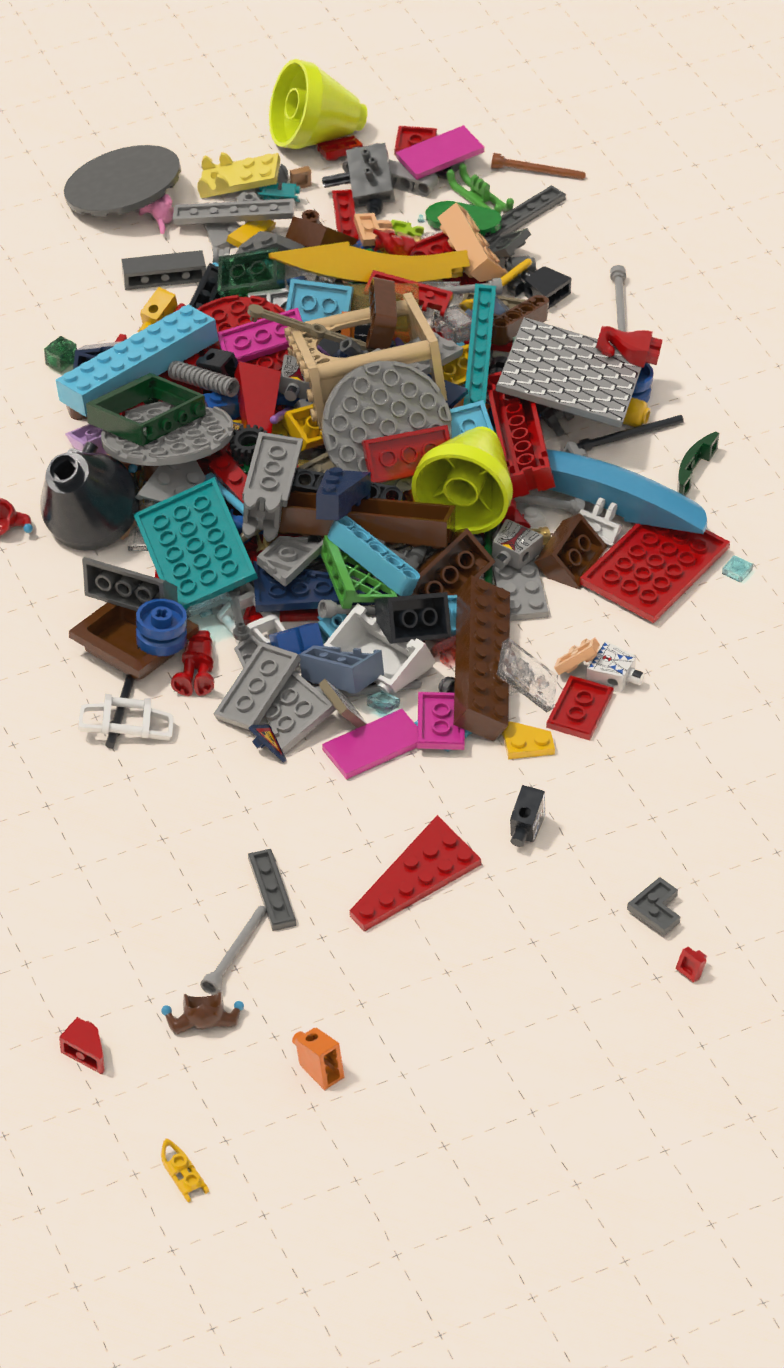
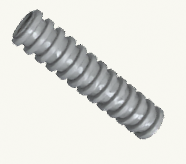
[168,361,239,397]

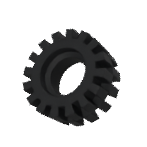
[229,425,268,465]

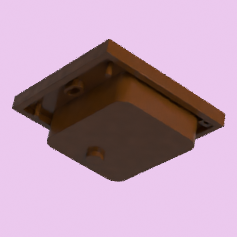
[69,603,199,680]

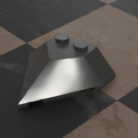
[227,231,305,281]

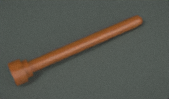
[491,153,586,179]

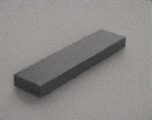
[248,848,296,931]

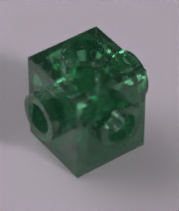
[44,335,77,373]

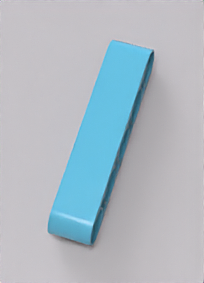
[327,516,420,596]

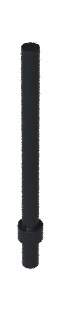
[564,415,684,452]
[105,645,139,749]

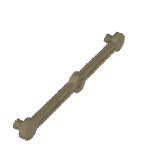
[247,304,374,352]

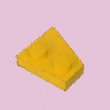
[502,721,555,759]

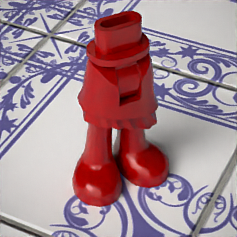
[171,630,215,696]

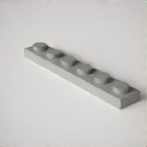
[173,199,295,225]

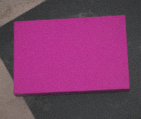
[417,692,465,750]

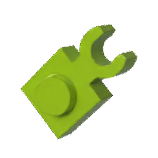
[391,219,424,240]

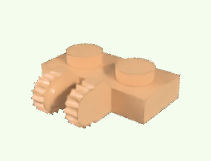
[354,213,395,246]
[554,637,600,675]

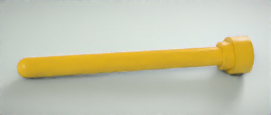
[458,258,532,315]

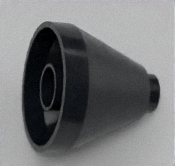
[40,452,140,551]

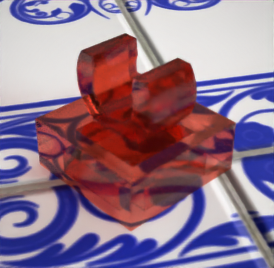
[430,635,456,665]

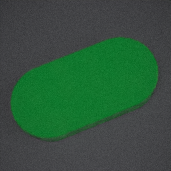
[425,201,502,236]

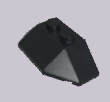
[188,262,236,309]

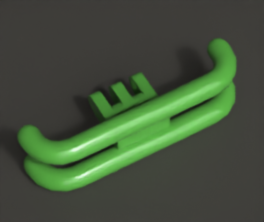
[447,163,514,214]

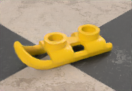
[161,1138,209,1202]

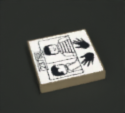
[319,679,367,728]

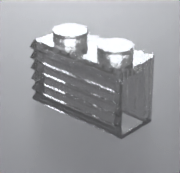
[433,305,472,344]

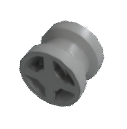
[213,247,230,268]

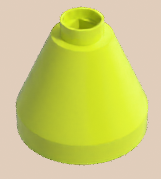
[269,59,368,150]
[411,426,513,534]

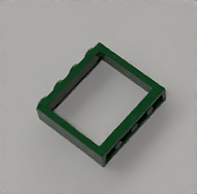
[86,373,206,446]

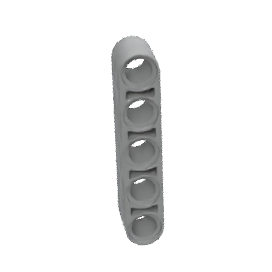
[342,158,439,197]

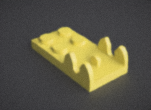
[197,152,281,198]

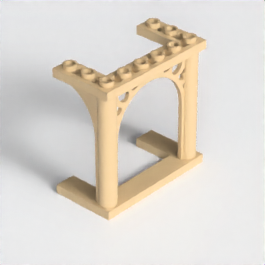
[284,293,447,429]

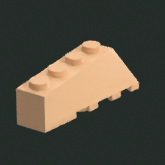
[438,202,508,282]

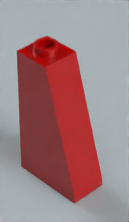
[234,361,281,434]

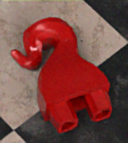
[596,326,663,368]

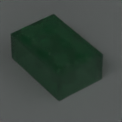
[217,247,286,298]

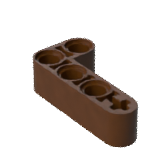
[366,277,397,350]
[491,295,549,346]

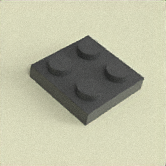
[488,228,531,259]

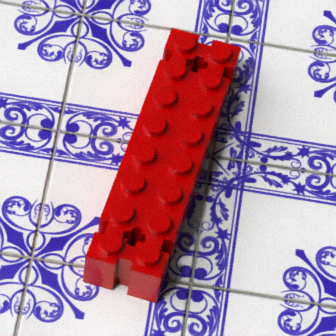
[487,372,556,498]

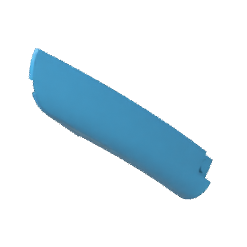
[547,449,708,534]

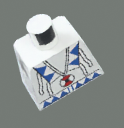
[586,640,645,692]

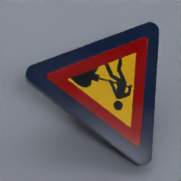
[249,724,287,763]

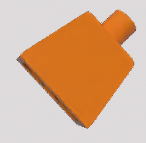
[292,1028,345,1090]

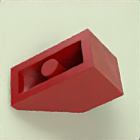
[59,1017,105,1075]

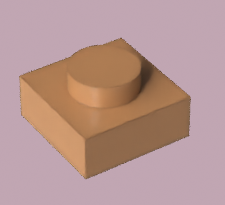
[290,166,311,189]

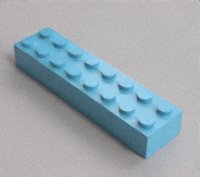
[55,305,219,417]

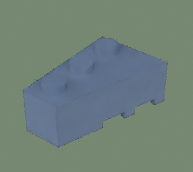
[299,646,384,694]

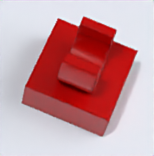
[675,946,707,983]

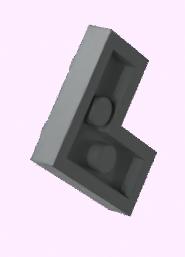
[627,877,681,936]

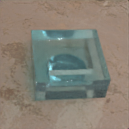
[722,555,753,583]
[367,691,400,714]

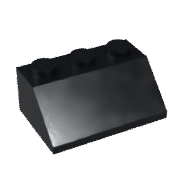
[374,592,452,644]

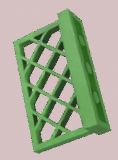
[320,535,397,609]

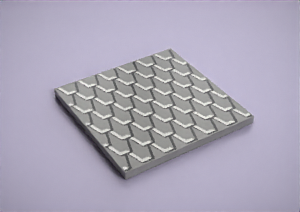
[495,317,642,428]

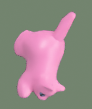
[139,193,174,234]

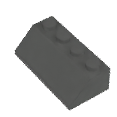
[82,557,178,611]

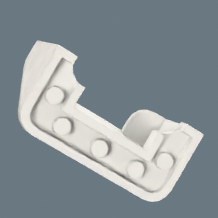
[324,603,436,694]

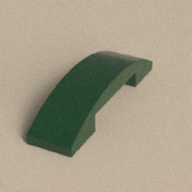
[677,431,720,496]

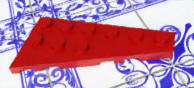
[349,815,481,932]

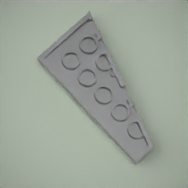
[234,634,337,754]

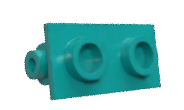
[258,182,300,202]

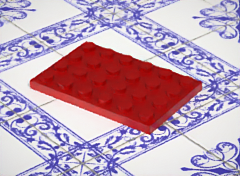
[580,523,730,623]

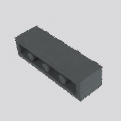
[121,250,206,290]

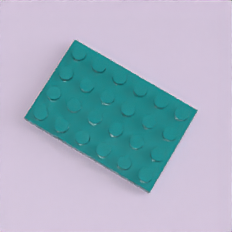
[133,477,258,611]

